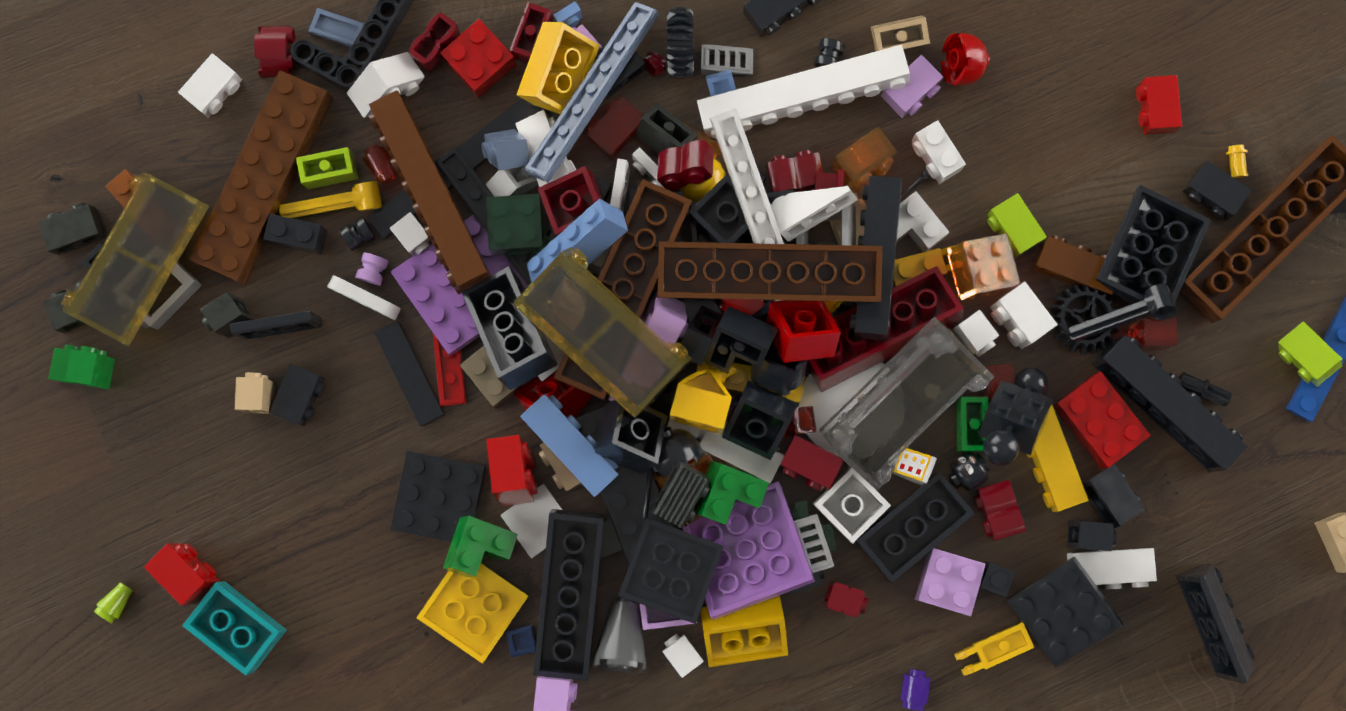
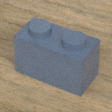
[481,129,529,171]

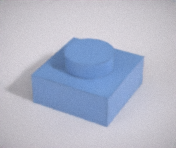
[553,2,582,28]
[706,69,736,97]

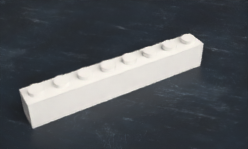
[697,45,910,138]

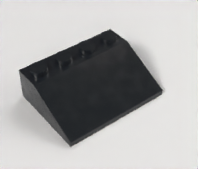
[1096,185,1211,305]
[1175,564,1255,684]

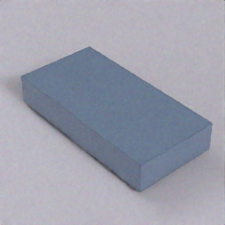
[308,8,364,48]

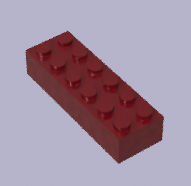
[807,266,964,393]

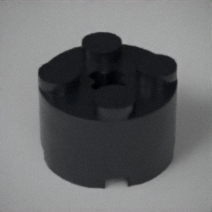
[751,343,808,395]

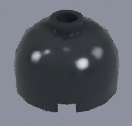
[651,427,703,477]

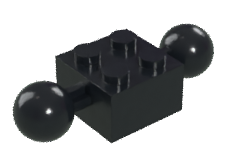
[979,368,1053,466]

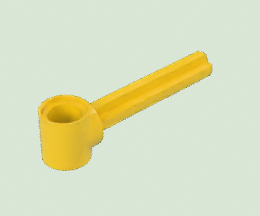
[279,181,383,218]

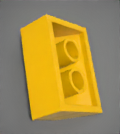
[516,22,600,114]
[700,595,788,667]

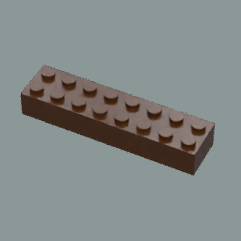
[189,70,333,285]
[368,90,491,295]
[1180,135,1346,323]
[554,179,692,401]
[658,242,883,302]

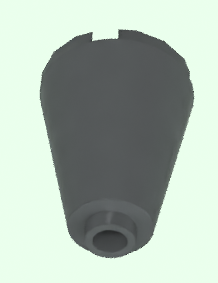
[592,597,647,673]

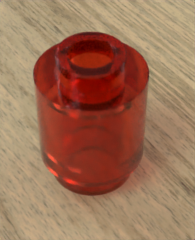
[362,144,399,185]

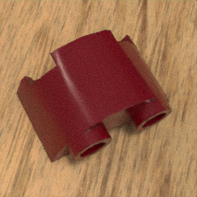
[254,26,295,78]

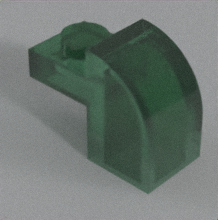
[790,501,837,553]

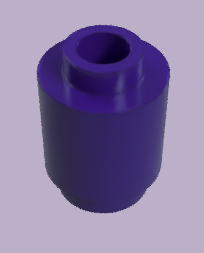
[900,669,931,711]

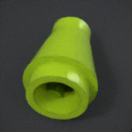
[94,582,133,624]

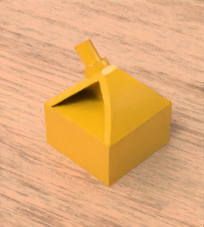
[670,365,737,435]

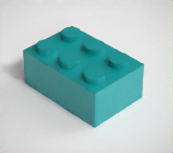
[182,581,287,676]

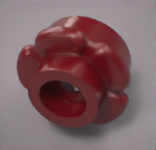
[643,51,666,76]

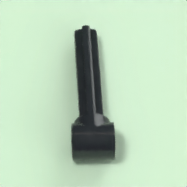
[1068,284,1177,342]

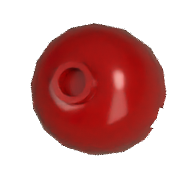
[941,33,990,86]

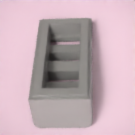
[701,45,753,75]
[794,514,834,573]

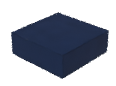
[506,625,536,657]

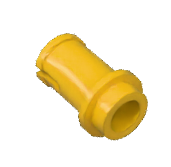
[1226,145,1248,179]

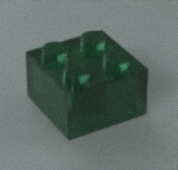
[486,194,545,256]

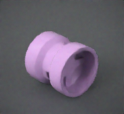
[355,252,389,286]

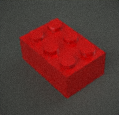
[1052,371,1151,469]
[486,435,538,507]

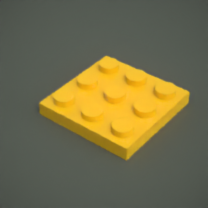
[417,563,529,664]

